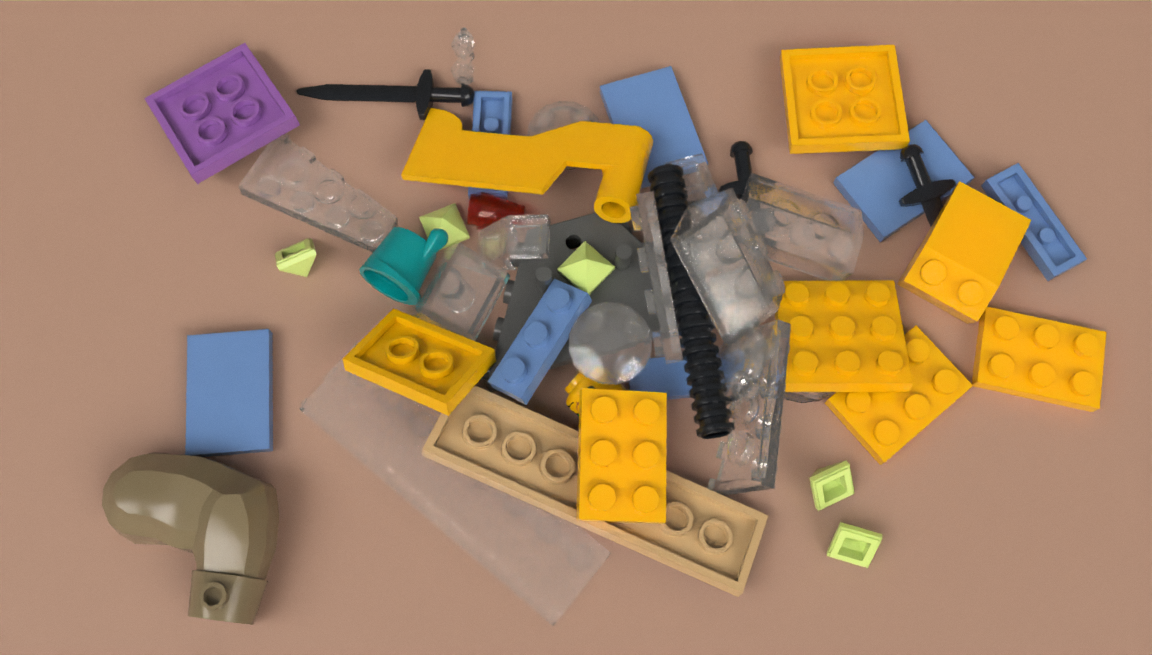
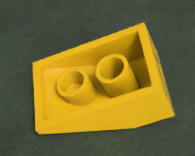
[897,181,1031,324]

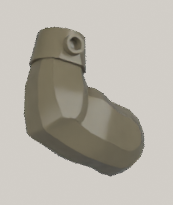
[102,452,279,625]

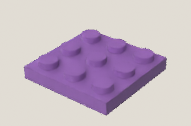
[144,43,300,184]

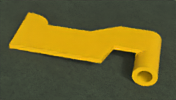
[401,108,653,223]

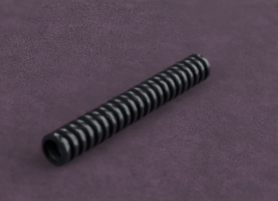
[647,164,735,439]

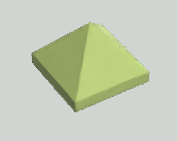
[419,203,470,250]
[275,238,317,277]
[557,241,615,295]
[809,460,855,511]
[827,522,883,568]

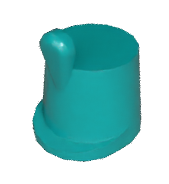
[359,227,448,305]

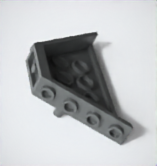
[482,213,725,392]

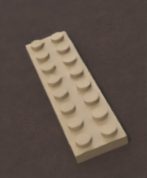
[422,385,769,597]

